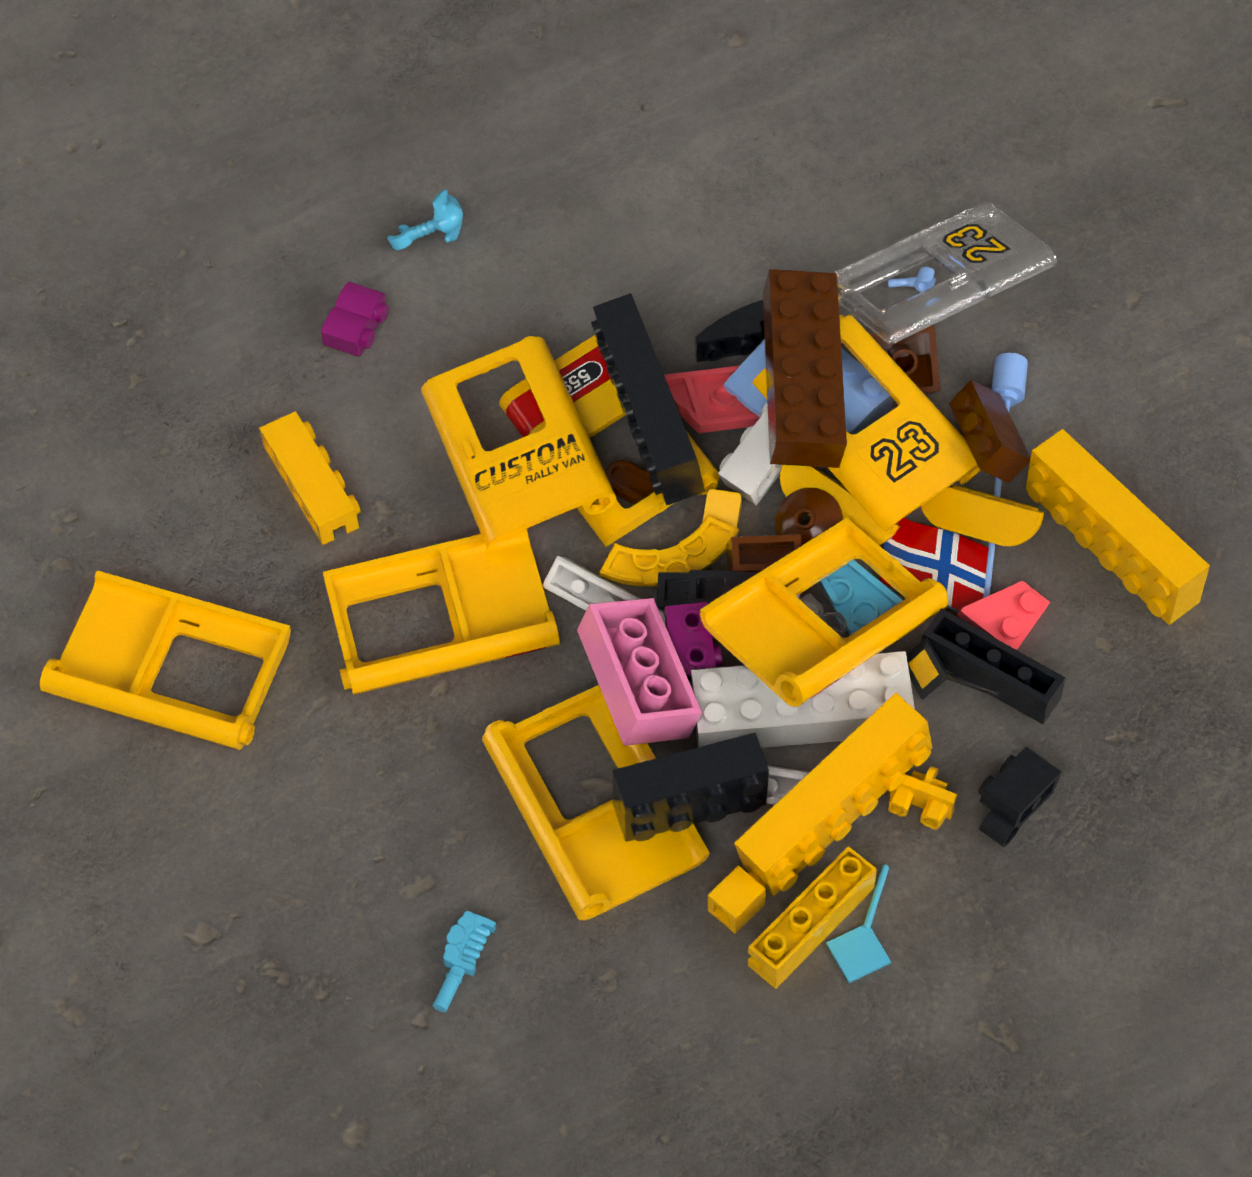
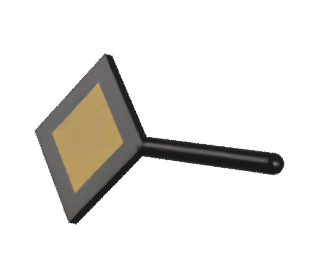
[906,638,1000,699]

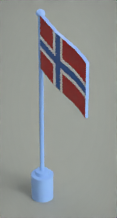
[879,353,1028,612]

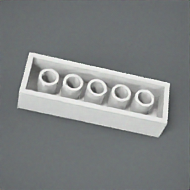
[691,651,915,748]

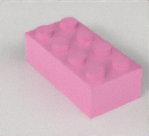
[577,598,702,746]

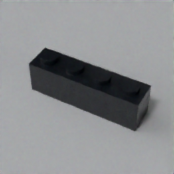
[922,608,1066,725]

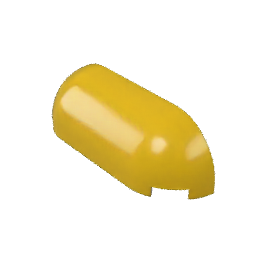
[780,465,900,545]
[921,485,1044,547]

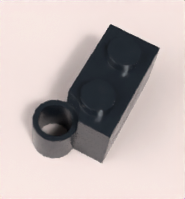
[978,747,1062,848]

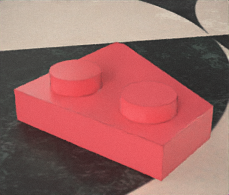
[956,581,1050,650]

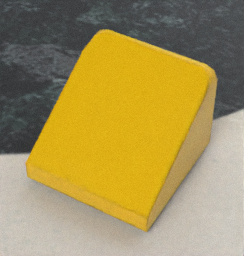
[702,489,742,528]

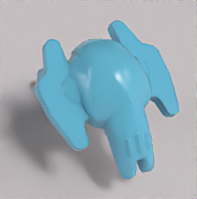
[387,190,463,250]

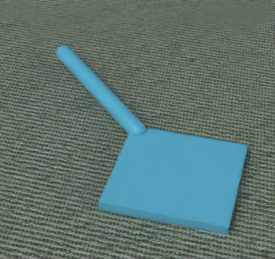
[826,864,891,983]

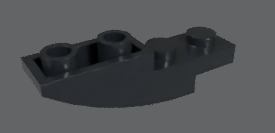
[695,300,765,362]
[657,570,801,609]

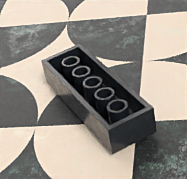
[591,293,705,506]

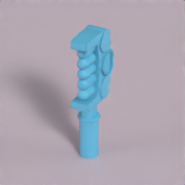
[433,911,496,1013]

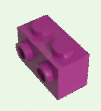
[664,602,722,680]

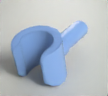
[888,267,936,293]

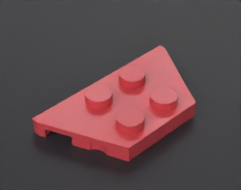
[664,366,760,434]

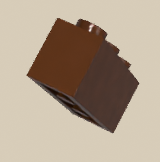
[949,380,1031,483]

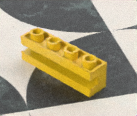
[259,411,361,545]
[748,846,877,989]

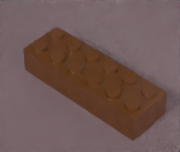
[763,269,847,468]

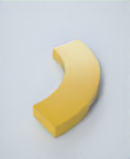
[599,515,739,586]

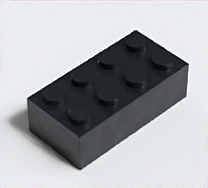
[612,733,769,842]

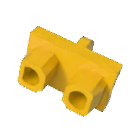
[888,766,957,830]

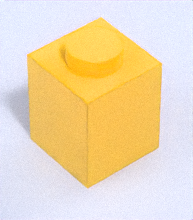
[708,865,766,934]

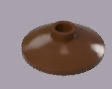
[775,488,843,545]

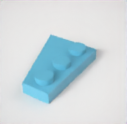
[818,560,903,635]

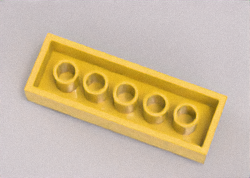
[1025,429,1210,625]
[734,693,932,897]

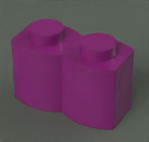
[321,281,389,357]

